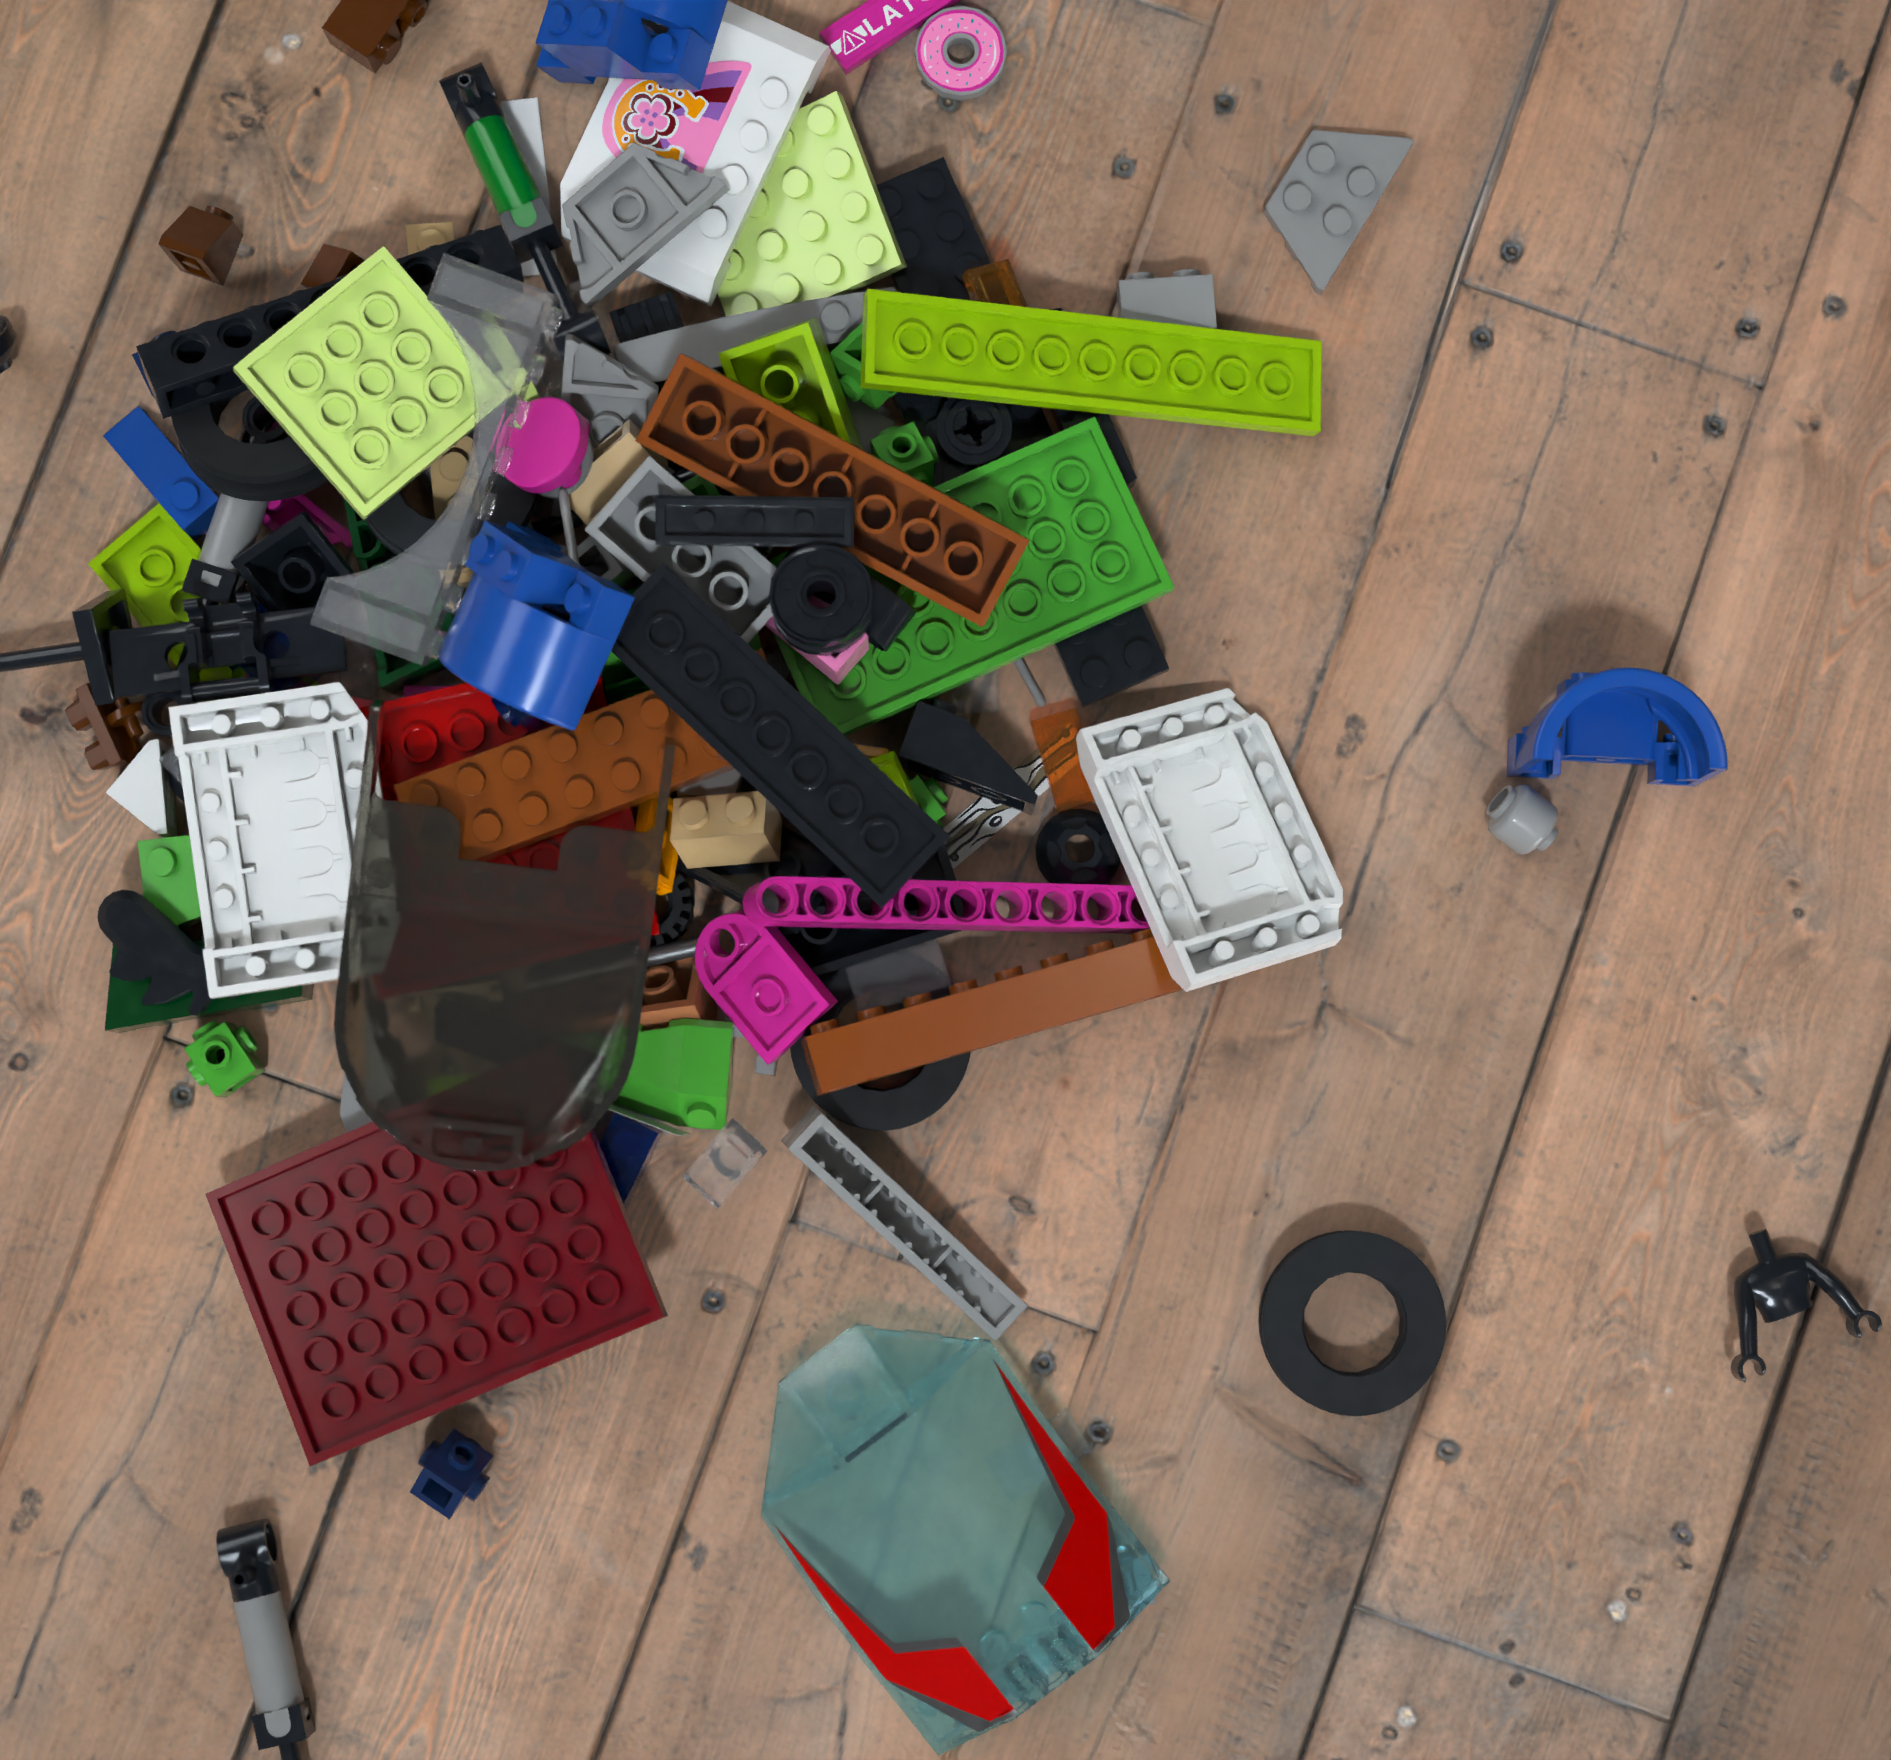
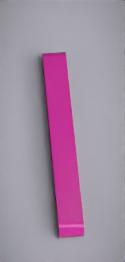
[742,876,1150,934]

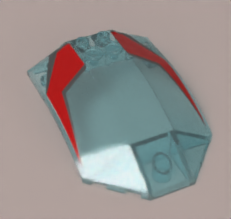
[761,1323,1170,1756]

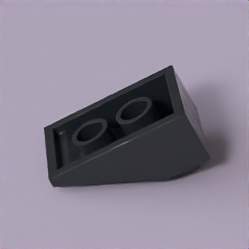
[898,698,1038,815]

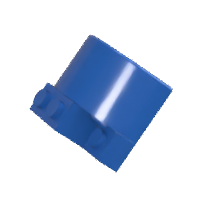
[536,0,728,91]
[438,520,635,731]
[1507,668,1728,787]

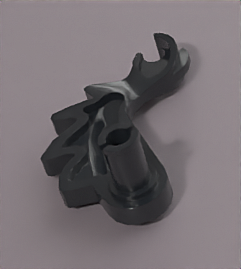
[97,890,240,1017]

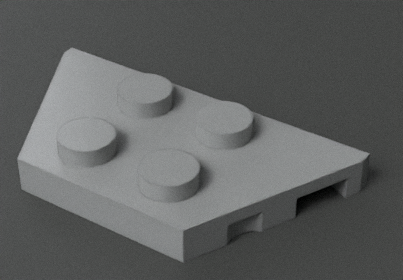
[1263,130,1414,296]
[562,143,730,309]
[552,334,659,517]

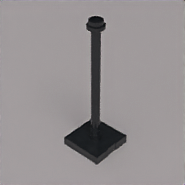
[0,589,133,706]

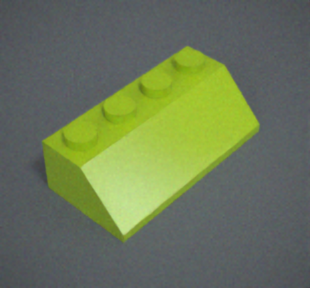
[718,317,863,449]

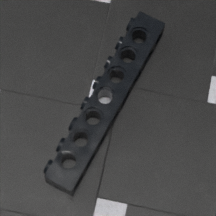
[136,224,526,419]

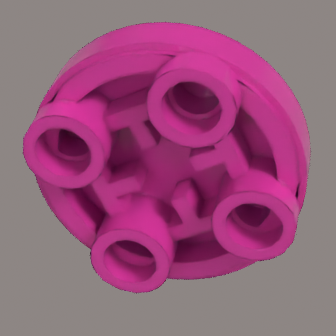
[497,397,590,493]

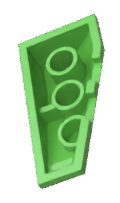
[553,1018,734,1130]

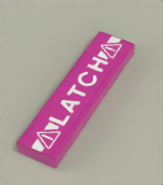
[819,0,961,75]

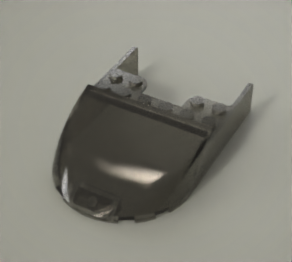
[334,699,675,1171]

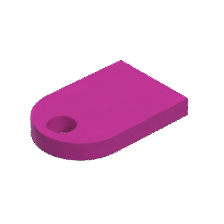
[695,910,838,1065]

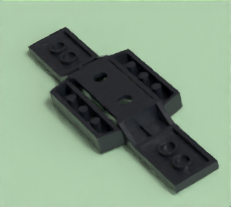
[876,157,1170,708]

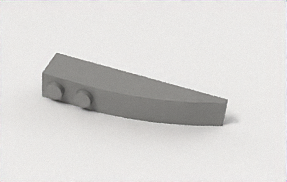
[612,286,896,387]
[781,1105,1028,1341]

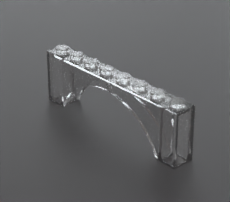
[310,253,564,666]

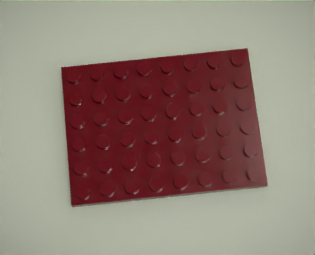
[205,1043,668,1466]

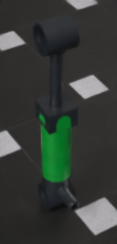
[439,62,611,360]

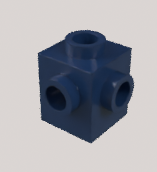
[410,1429,493,1520]

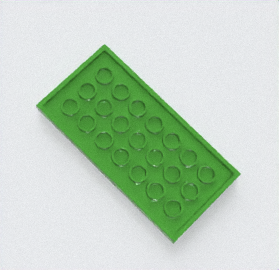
[769,417,1174,736]

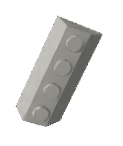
[584,455,777,644]

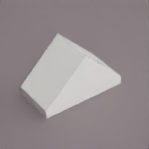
[106,739,178,838]

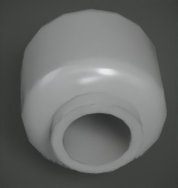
[1486,784,1558,855]

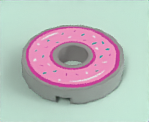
[914,6,1007,101]

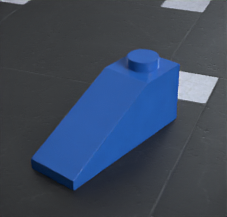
[103,406,219,541]

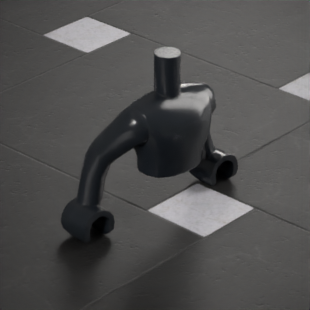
[1730,1229,1882,1382]

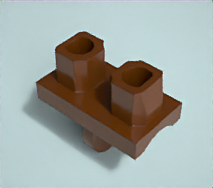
[65,683,144,770]

